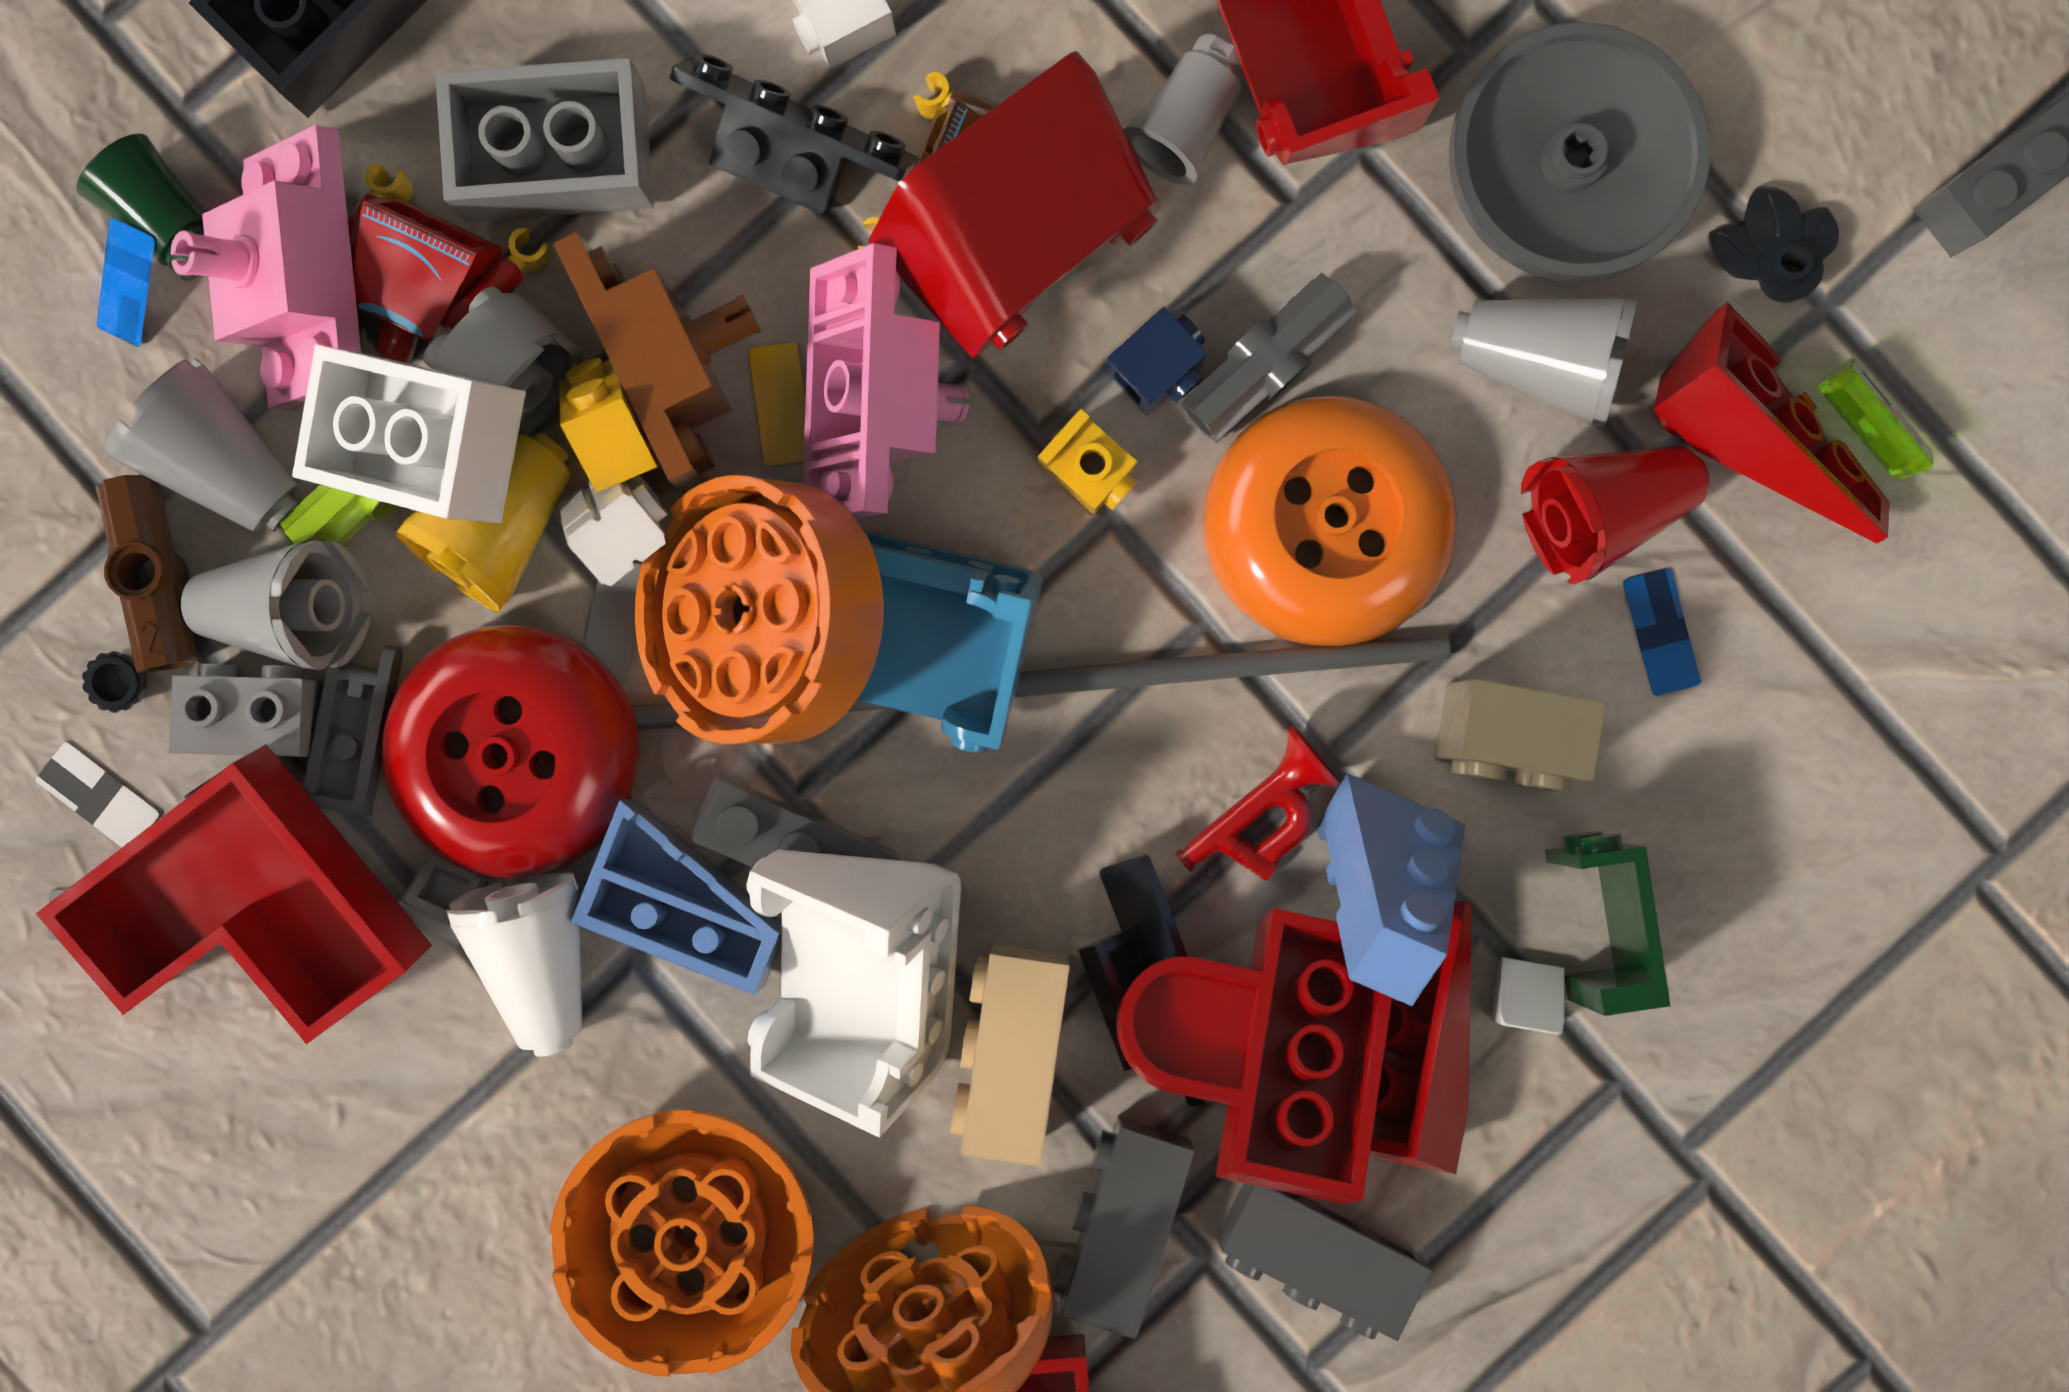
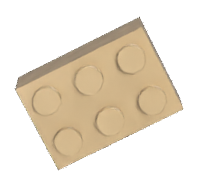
[950,942,1070,1167]

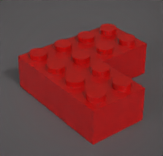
[35,744,432,1044]

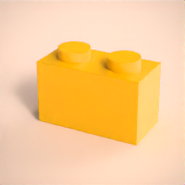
[559,358,657,493]

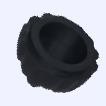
[82,651,148,713]

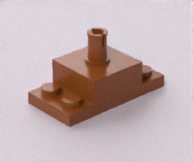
[553,232,762,494]

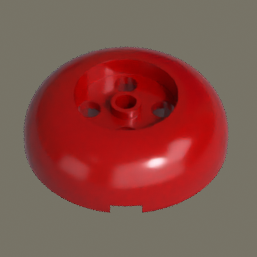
[382,624,640,879]

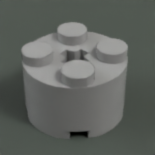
[423,286,583,435]

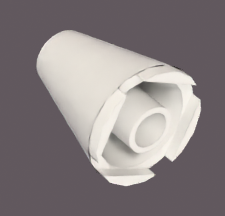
[447,869,582,1056]

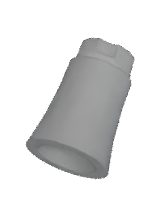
[1123,34,1246,185]

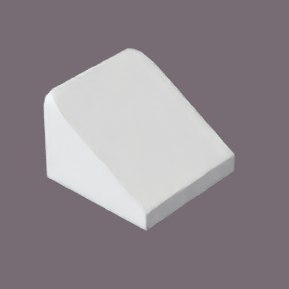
[1489,956,1564,1035]

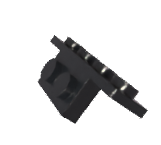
[669,54,918,215]
[1078,854,1218,1107]

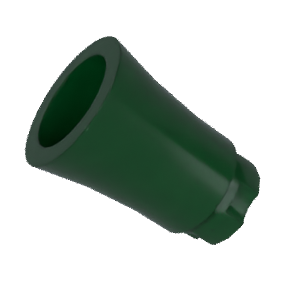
[77,133,208,281]

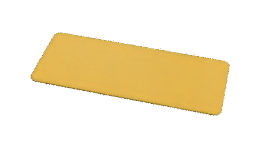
[748,342,806,466]

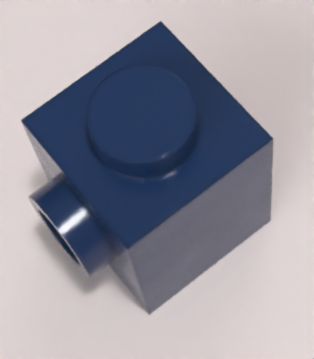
[1105,306,1207,416]

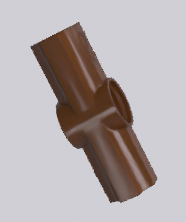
[95,474,199,673]

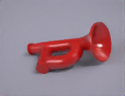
[1175,725,1341,881]

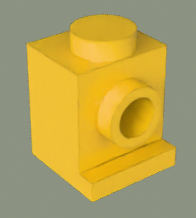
[1037,408,1138,515]

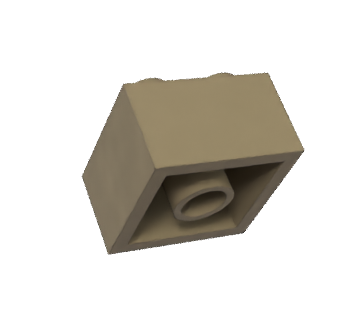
[1434,679,1607,792]

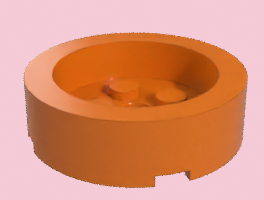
[635,475,884,744]

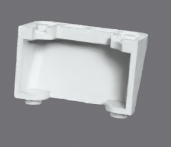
[747,850,961,1138]

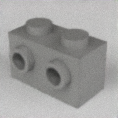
[169,664,324,757]

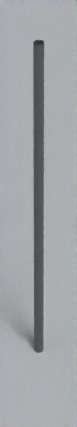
[502,634,1451,730]

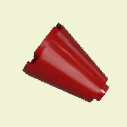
[1521,446,1710,584]

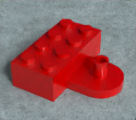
[1117,908,1392,1204]

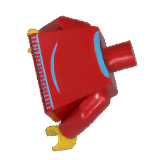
[348,164,550,362]

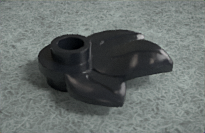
[1707,185,1839,303]

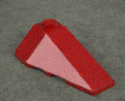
[1653,302,1890,544]
[1369,901,1472,1175]

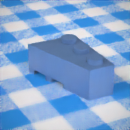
[1317,773,1465,1006]
[571,799,782,995]

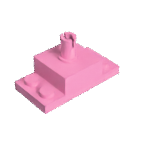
[171,124,361,410]
[803,243,969,519]

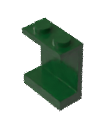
[1545,831,1671,1016]

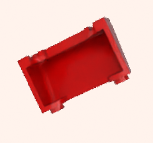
[1216,0,1439,165]
[868,51,1159,359]

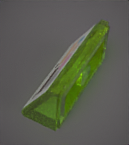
[1818,357,1934,480]

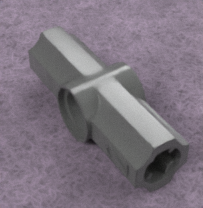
[1180,272,1358,444]

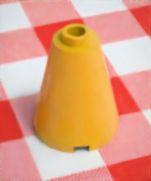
[396,433,571,613]

